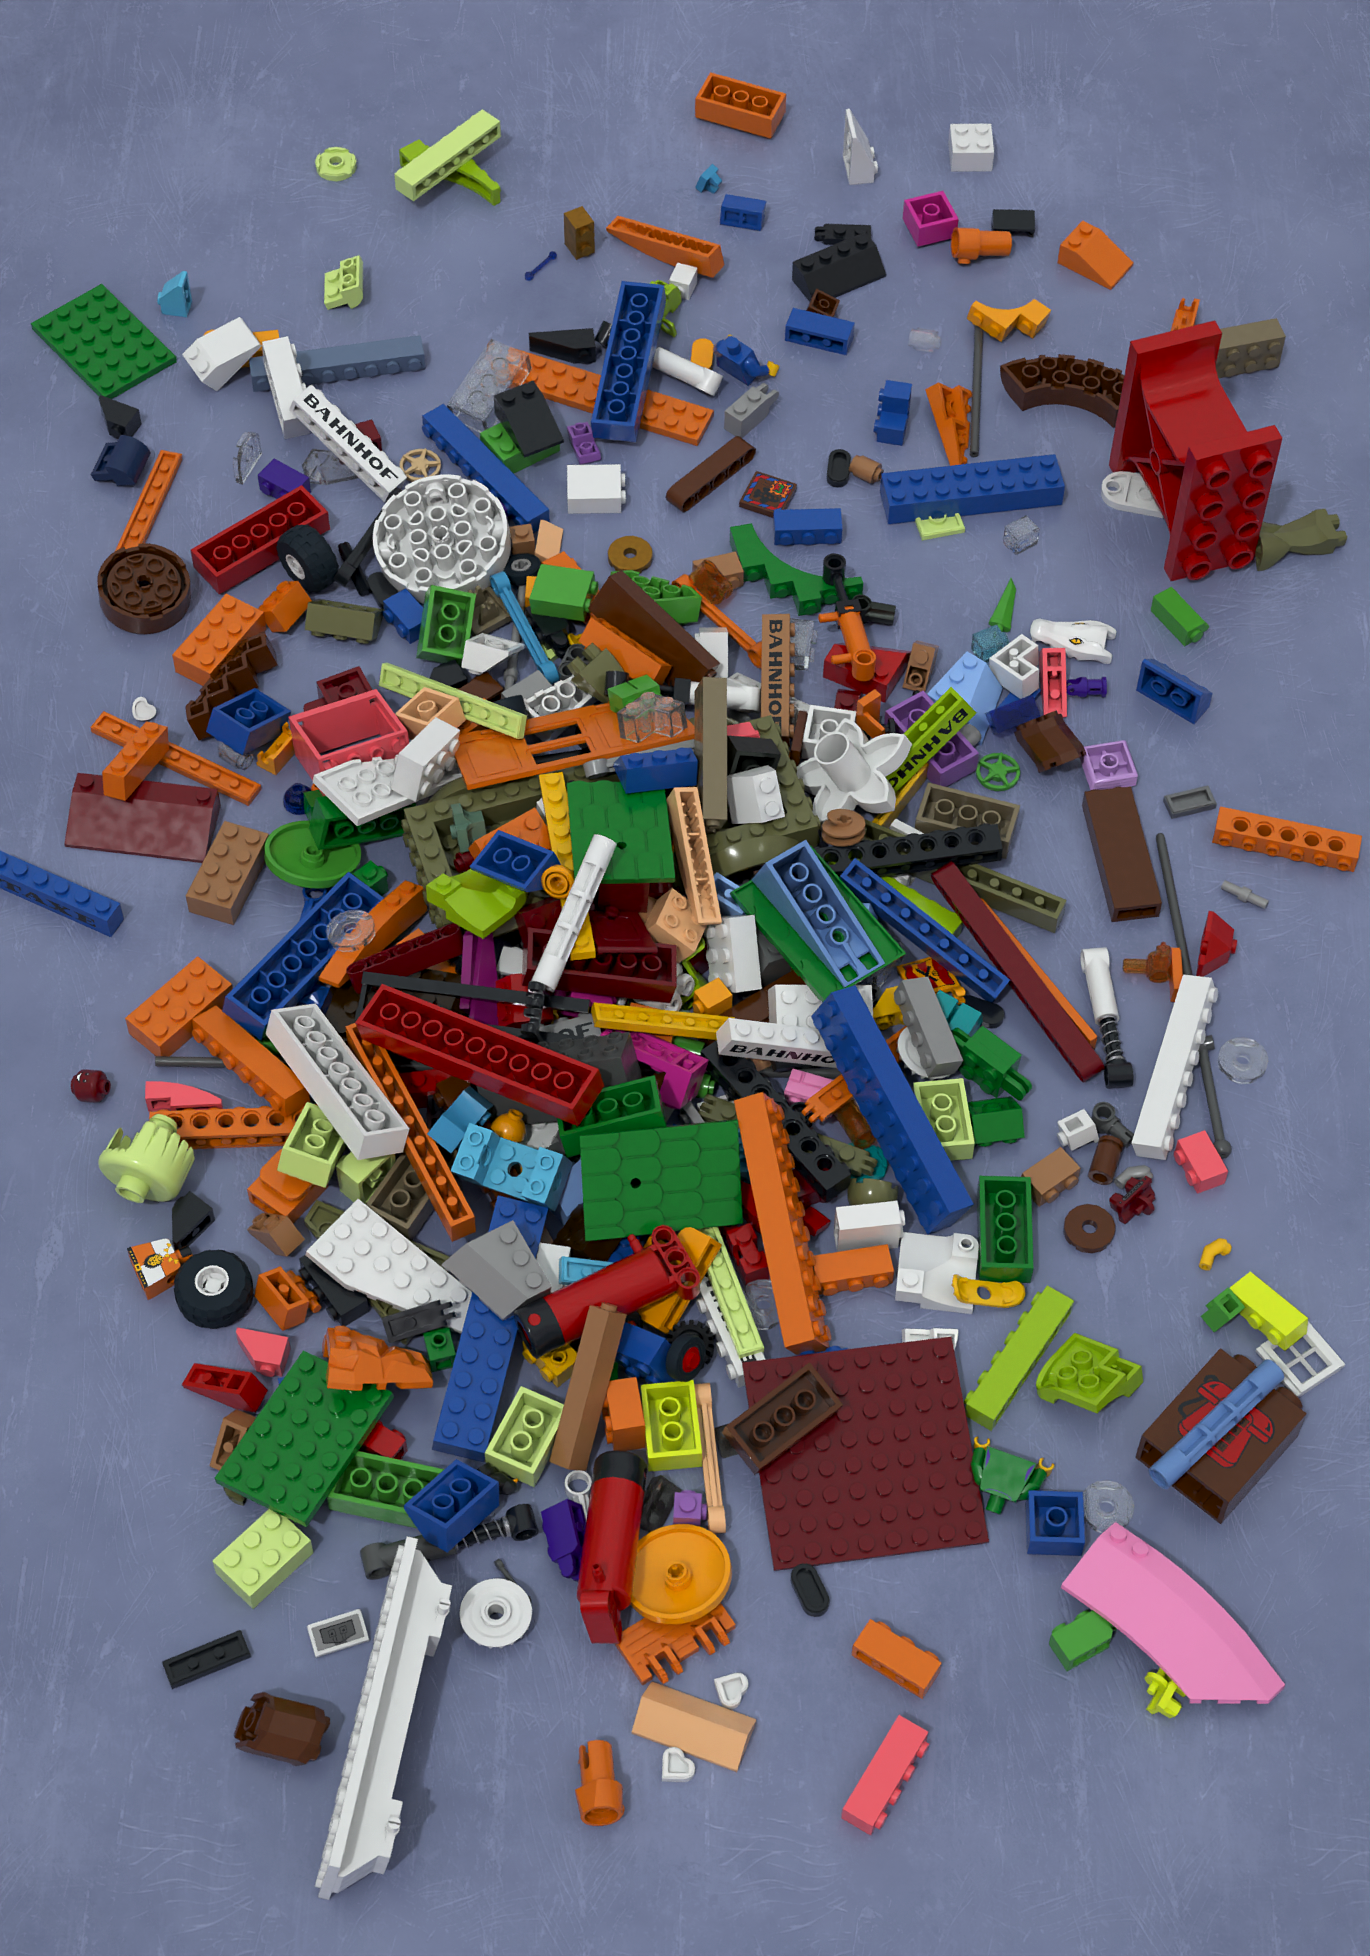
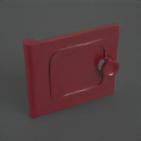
[588,906,658,955]

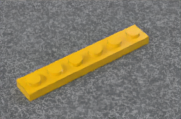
[591,1002,735,1040]

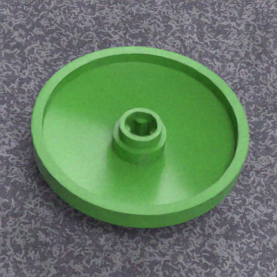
[264,820,361,888]

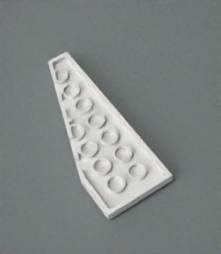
[313,755,462,826]
[306,1199,472,1333]

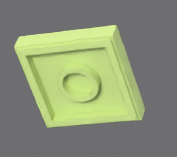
[915,513,965,540]

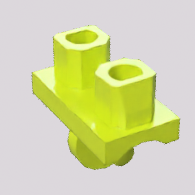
[1145,1668,1186,1718]

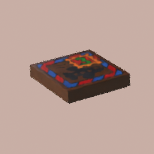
[739,471,797,518]

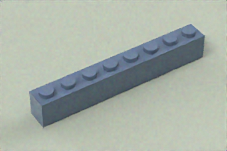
[249,335,426,392]

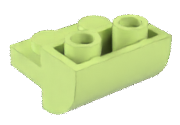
[324,255,363,310]

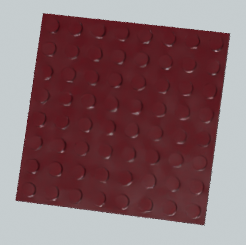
[742,1337,989,1571]

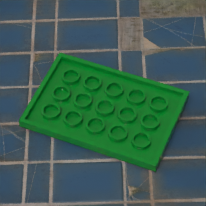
[31,284,177,399]
[214,1351,394,1527]

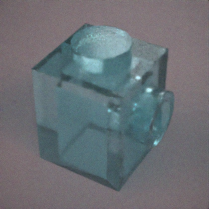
[971,624,1009,663]

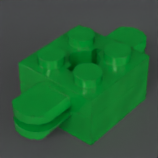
[951,1026,1032,1100]

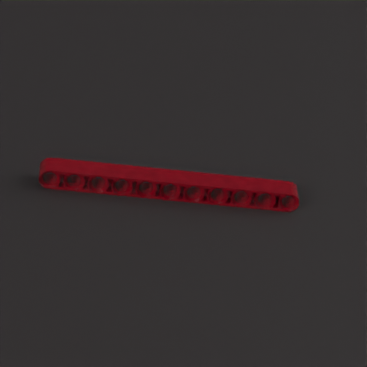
[930,861,1105,1083]

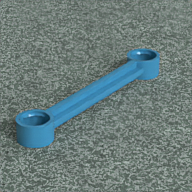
[490,571,559,685]

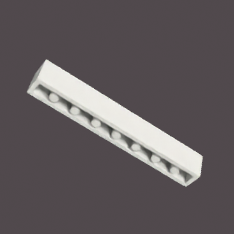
[1132,975,1218,1160]

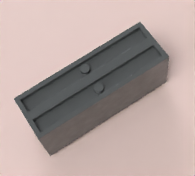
[476,1032,642,1125]

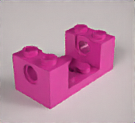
[600,1029,709,1109]

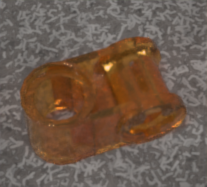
[689,560,733,605]

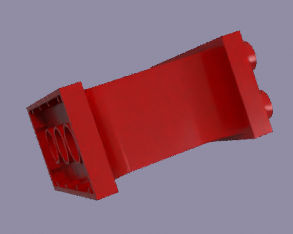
[1109,320,1283,581]

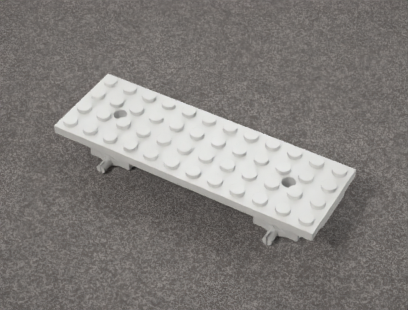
[315,1537,452,1900]

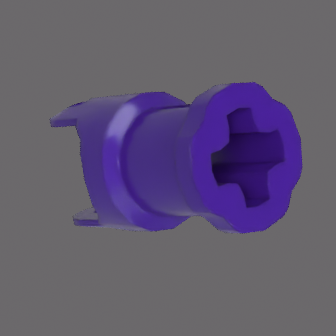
[1066,677,1107,698]

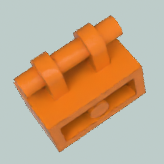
[258,581,312,632]
[254,1266,322,1331]

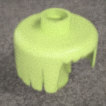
[98,1114,195,1203]

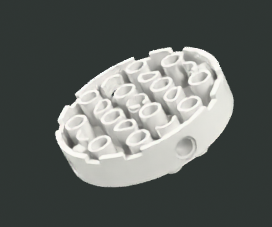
[373,475,511,604]

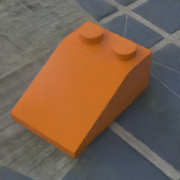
[1057,220,1134,290]

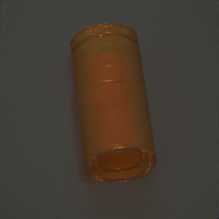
[834,1099,876,1149]

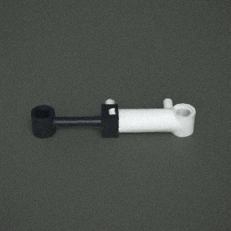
[604,671,761,713]

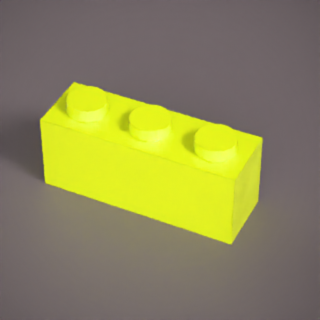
[1230,1271,1308,1351]

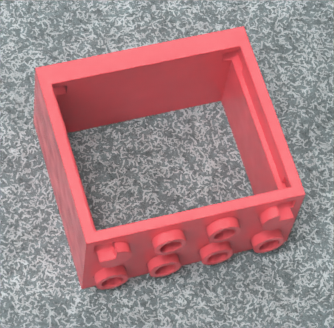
[288,689,409,796]

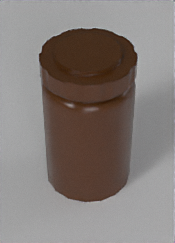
[1088,1135,1124,1185]

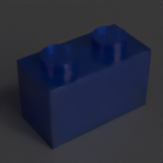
[985,695,1041,735]

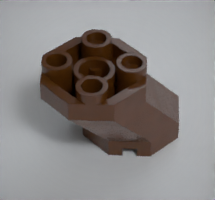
[1014,710,1086,773]
[234,1692,330,1766]

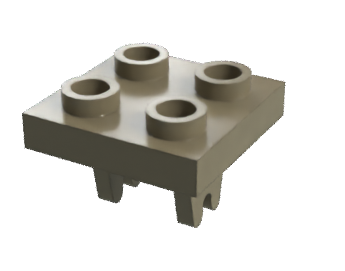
[468,585,512,637]

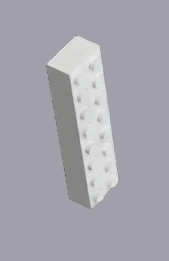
[265,1004,410,1160]

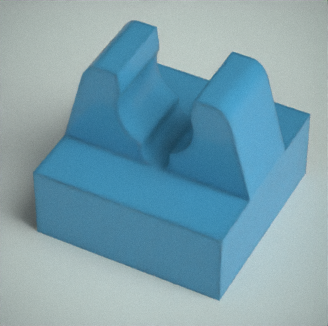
[695,164,722,194]

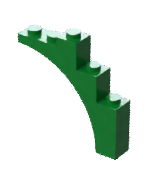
[729,523,864,616]

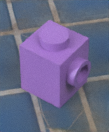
[673,1490,707,1527]

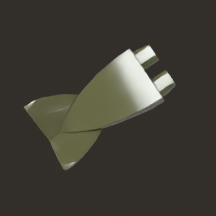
[1255,509,1347,571]
[567,643,669,706]

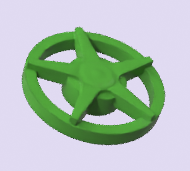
[976,752,1020,791]

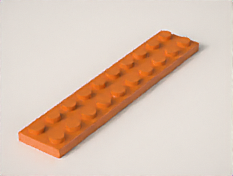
[497,348,714,446]

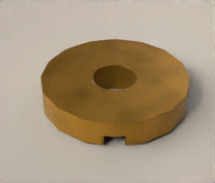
[608,536,652,573]

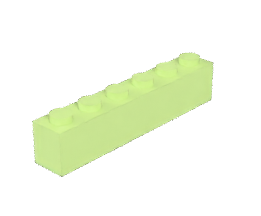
[394,109,501,201]

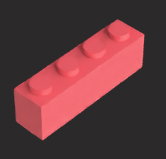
[841,1715,930,1836]

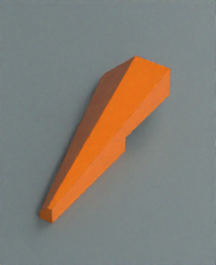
[925,382,972,466]

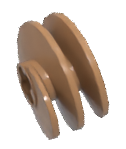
[822,809,865,847]

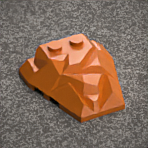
[322,1326,433,1391]

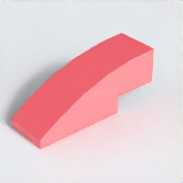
[145,1081,223,1111]

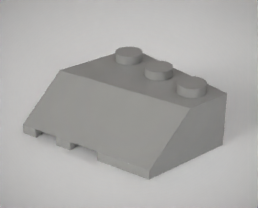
[442,1220,551,1321]

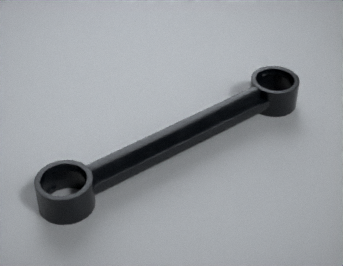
[334,487,402,587]

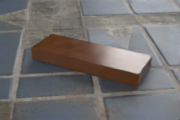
[790,710,808,767]

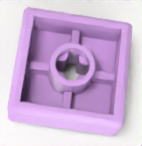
[1079,740,1138,790]

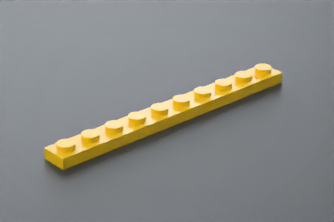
[539,772,596,961]

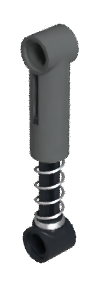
[360,1504,539,1580]

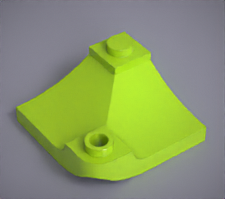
[426,869,528,939]
[1036,1333,1143,1414]

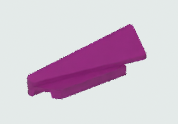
[460,931,498,1026]

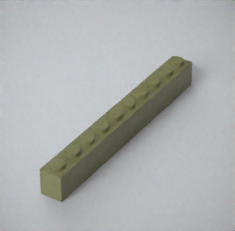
[861,819,1067,933]

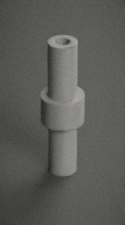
[1221,880,1269,909]

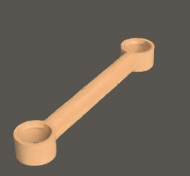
[694,1383,726,1534]

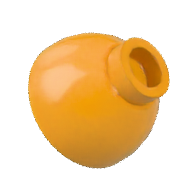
[541,865,574,899]
[491,1109,526,1143]

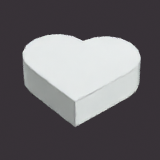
[714,1673,748,1710]
[662,1747,695,1782]

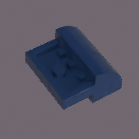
[91,435,151,486]

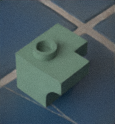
[450,803,486,853]

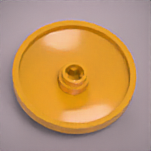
[631,1524,732,1624]

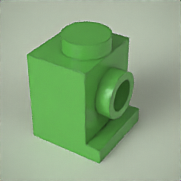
[1201,1287,1245,1332]

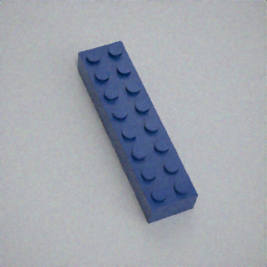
[591,281,666,442]
[880,454,1065,524]
[222,872,384,1040]

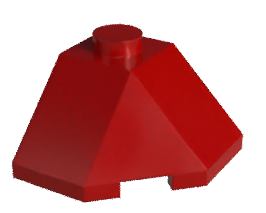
[1196,911,1237,977]

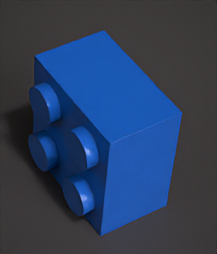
[1025,1490,1085,1556]

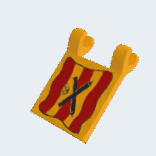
[896,957,966,1005]

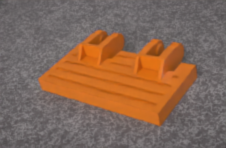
[615,1602,736,1686]

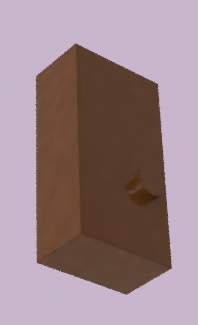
[722,1362,843,1475]

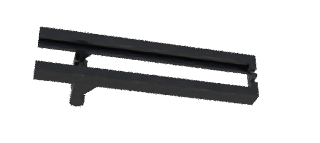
[355,971,592,1044]

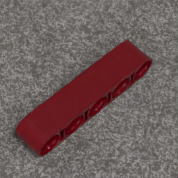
[346,923,464,994]

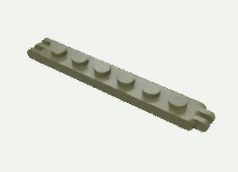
[698,1094,878,1177]

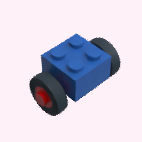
[615,1312,706,1384]

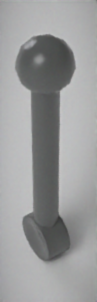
[494,1558,531,1602]

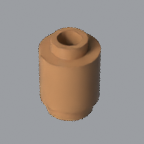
[849,455,884,484]

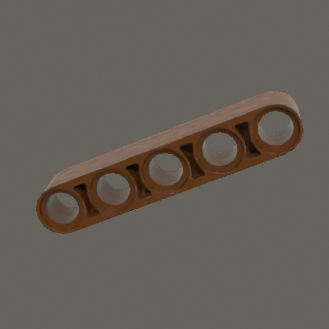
[665,436,756,512]

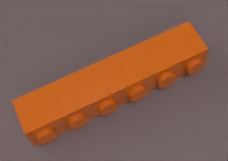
[192,1005,310,1117]

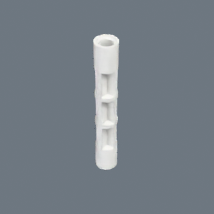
[531,834,617,992]

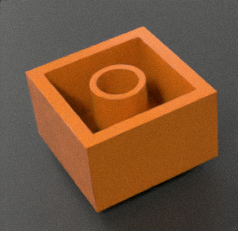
[601,1377,645,1451]

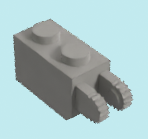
[724,383,779,438]

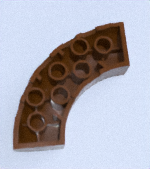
[1000,354,1124,428]

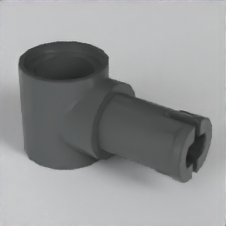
[1091,1102,1134,1148]

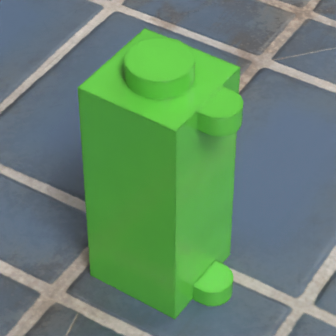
[1150,587,1209,646]

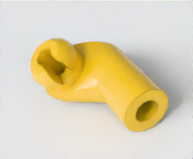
[1199,1238,1232,1271]

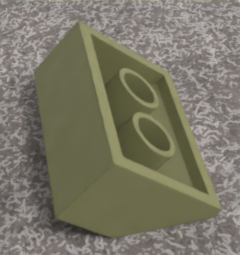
[305,599,384,644]

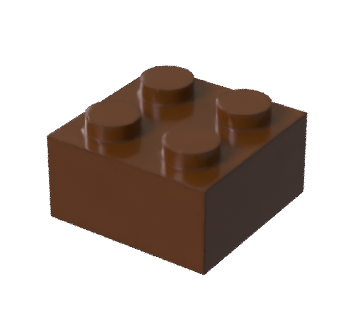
[806,289,840,317]

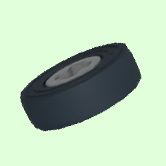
[503,553,541,586]

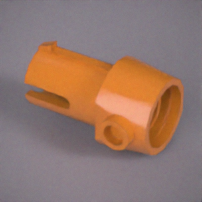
[951,227,1012,264]
[575,1740,625,1826]

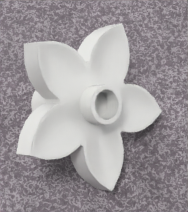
[796,718,912,832]

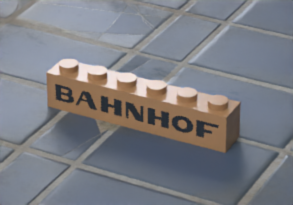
[761,614,795,747]

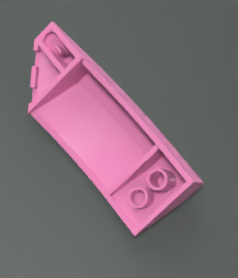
[1061,1522,1285,1704]

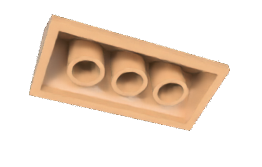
[632,1681,757,1772]

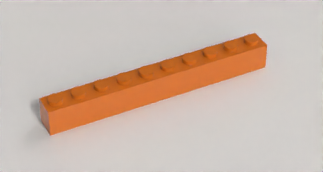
[345,1023,476,1242]

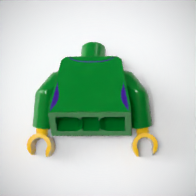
[971,1437,1054,1515]

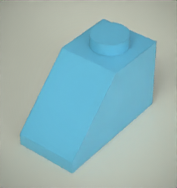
[157,271,192,317]

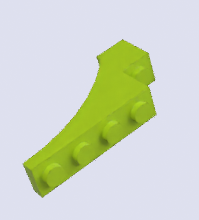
[399,139,501,206]

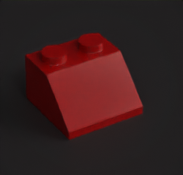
[495,973,553,1029]

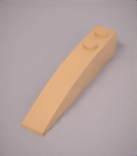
[666,787,722,925]

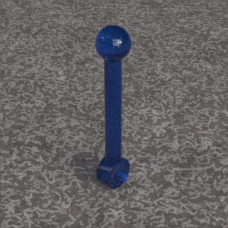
[525,251,557,281]

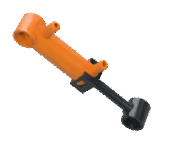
[818,553,876,681]

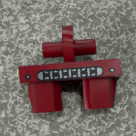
[1109,1176,1156,1224]

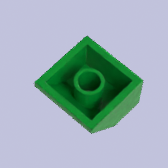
[968,1096,1025,1146]

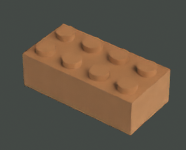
[186,821,269,925]

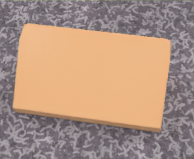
[535,520,563,564]

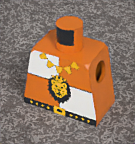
[127,1238,193,1300]

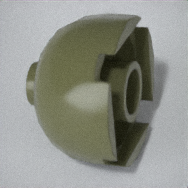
[847,1178,899,1206]

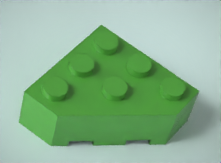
[610,570,702,625]

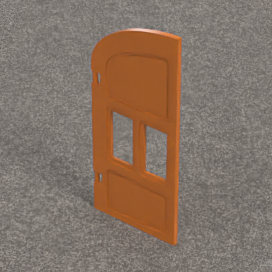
[454,701,695,790]

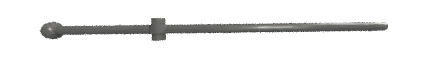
[1156,833,1232,1159]

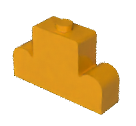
[637,1227,722,1335]

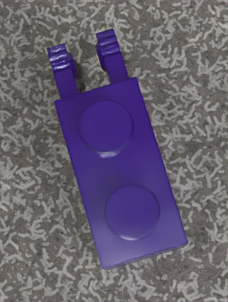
[541,1499,586,1582]

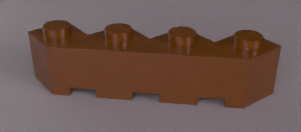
[185,632,278,740]

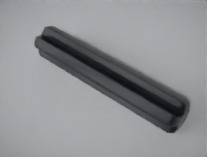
[338,542,370,597]

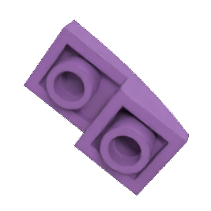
[567,422,601,464]

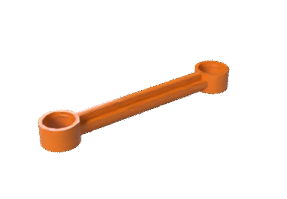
[672,574,762,668]

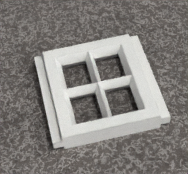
[1256,1322,1345,1397]

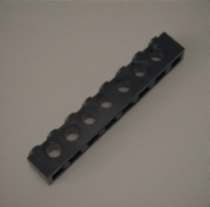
[813,823,1003,877]
[701,1040,851,1203]

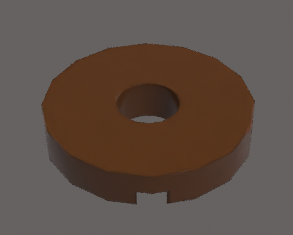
[1063,1204,1115,1253]

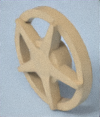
[399,448,441,482]

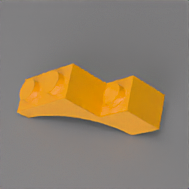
[966,299,1051,342]

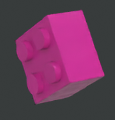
[903,191,959,247]

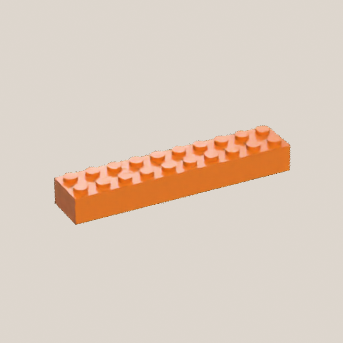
[734,1092,831,1355]

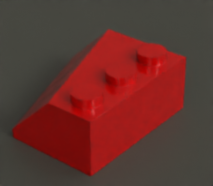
[823,642,911,703]

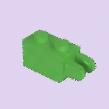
[1049,1610,1117,1672]

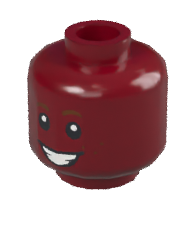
[71,1069,111,1102]

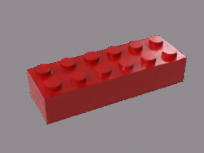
[190,485,330,595]

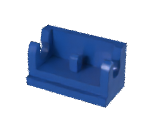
[720,194,766,231]

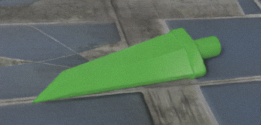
[989,578,1016,638]

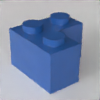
[873,380,912,446]

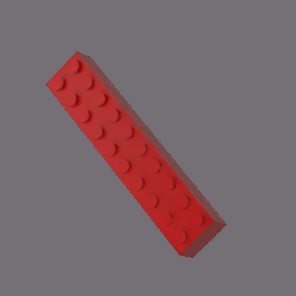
[355,984,604,1126]

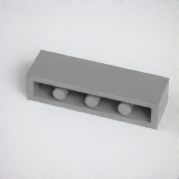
[894,977,963,1078]

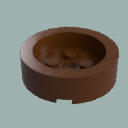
[97,543,191,634]

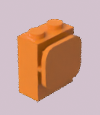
[247,1149,329,1224]

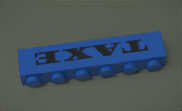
[0,851,124,937]

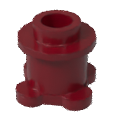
[453,851,474,873]

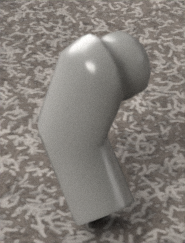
[1114,1165,1153,1189]

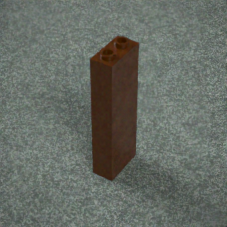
[588,570,720,686]
[1082,786,1162,922]

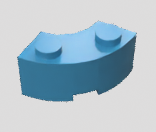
[427,1086,493,1153]

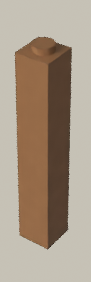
[549,1302,627,1471]

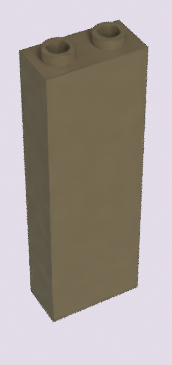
[694,677,727,834]

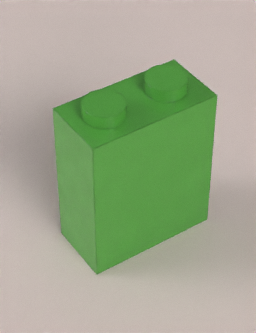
[529,564,598,621]

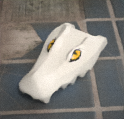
[1030,618,1117,664]

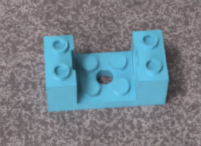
[451,1123,573,1211]

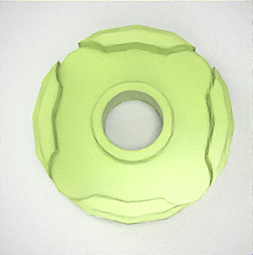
[315,147,357,181]

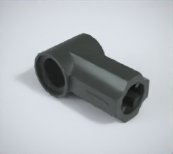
[852,595,896,625]

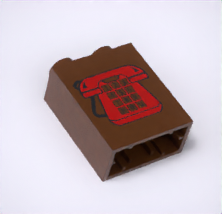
[1135,1348,1307,1524]

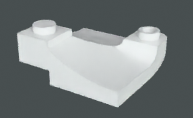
[895,1232,979,1314]

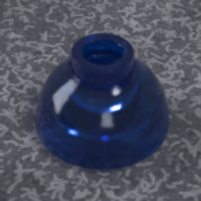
[283,783,312,815]

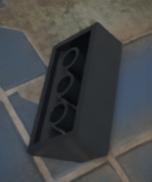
[792,232,886,302]

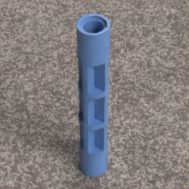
[1148,1359,1285,1489]

